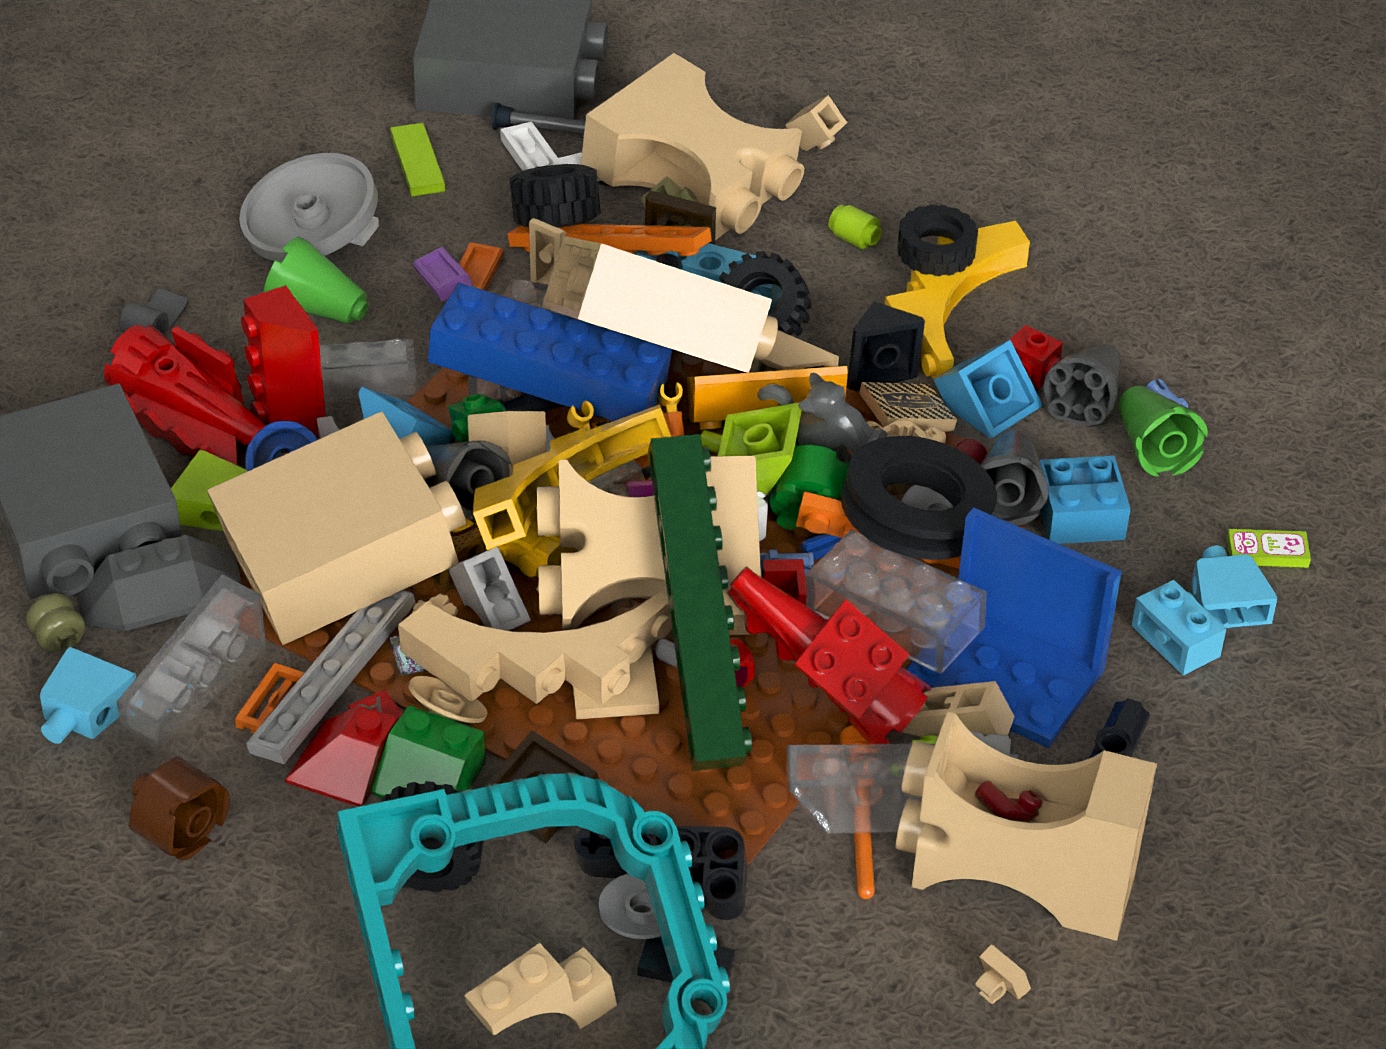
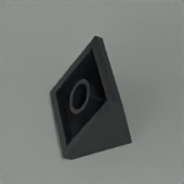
[846,302,925,391]

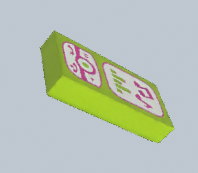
[1227,529,1311,568]

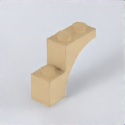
[464,943,617,1036]

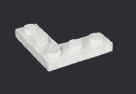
[500,121,602,181]

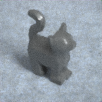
[757,372,887,464]

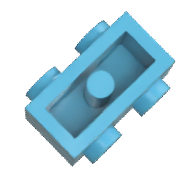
[1131,580,1226,676]

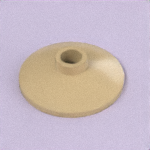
[408,676,487,723]

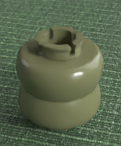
[26,593,86,652]

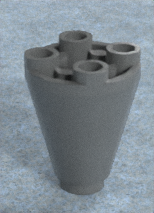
[1043,344,1121,426]

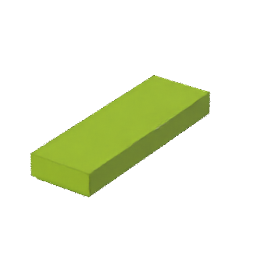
[390,123,445,197]

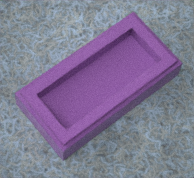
[412,247,473,302]

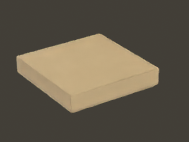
[572,645,659,719]

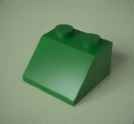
[371,705,486,798]

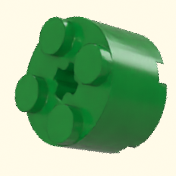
[770,445,850,530]

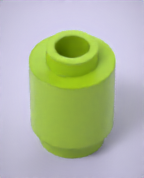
[828,205,882,250]

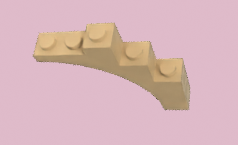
[398,591,672,705]

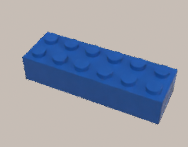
[428,283,672,421]

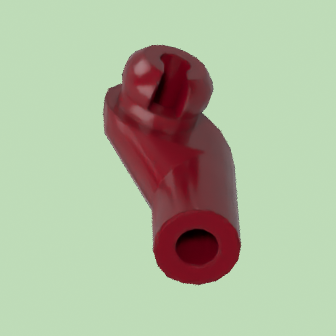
[975,781,1043,822]

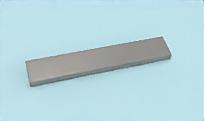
[246,590,416,764]

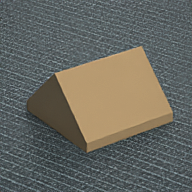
[468,411,547,476]

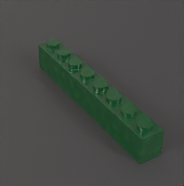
[648,434,752,771]

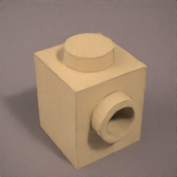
[785,95,847,151]

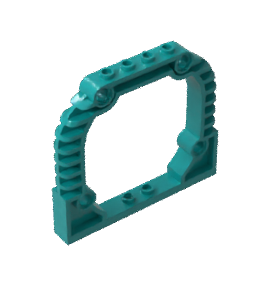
[336,773,730,1049]

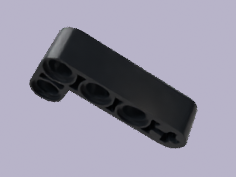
[574,826,747,920]

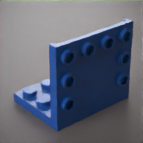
[907,507,1122,748]

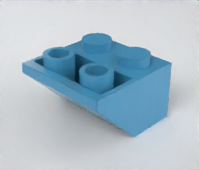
[1040,455,1131,544]

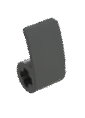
[119,288,188,334]

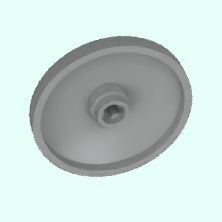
[239,153,378,262]

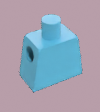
[1191,545,1278,628]
[40,647,140,744]

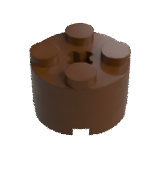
[129,756,230,861]

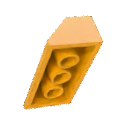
[687,366,848,429]

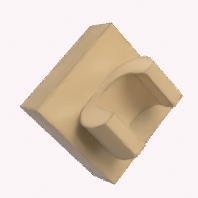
[975,944,1031,1004]

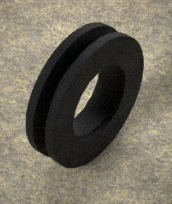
[841,436,997,560]

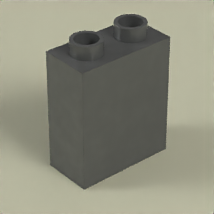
[413,0,608,119]
[0,383,181,600]

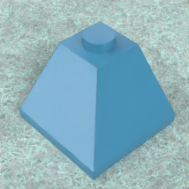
[933,340,1043,439]
[359,386,455,447]

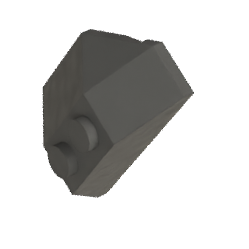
[78,535,242,631]

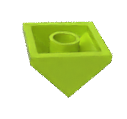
[718,402,802,495]

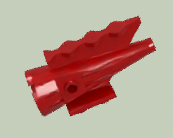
[104,324,267,466]
[727,566,931,751]

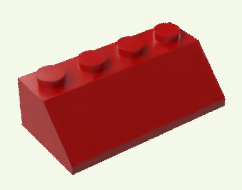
[241,285,326,440]

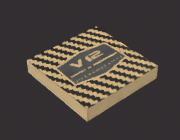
[859,382,957,432]

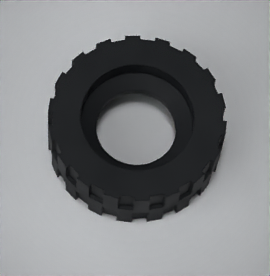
[897,205,978,276]

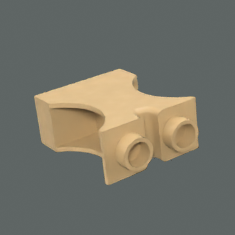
[581,53,804,240]
[537,456,761,635]
[896,711,1157,941]

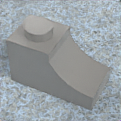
[448,546,531,631]

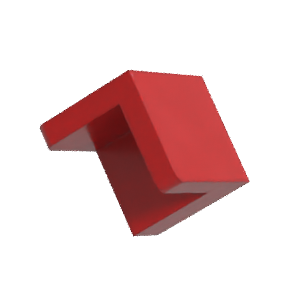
[762,559,807,606]

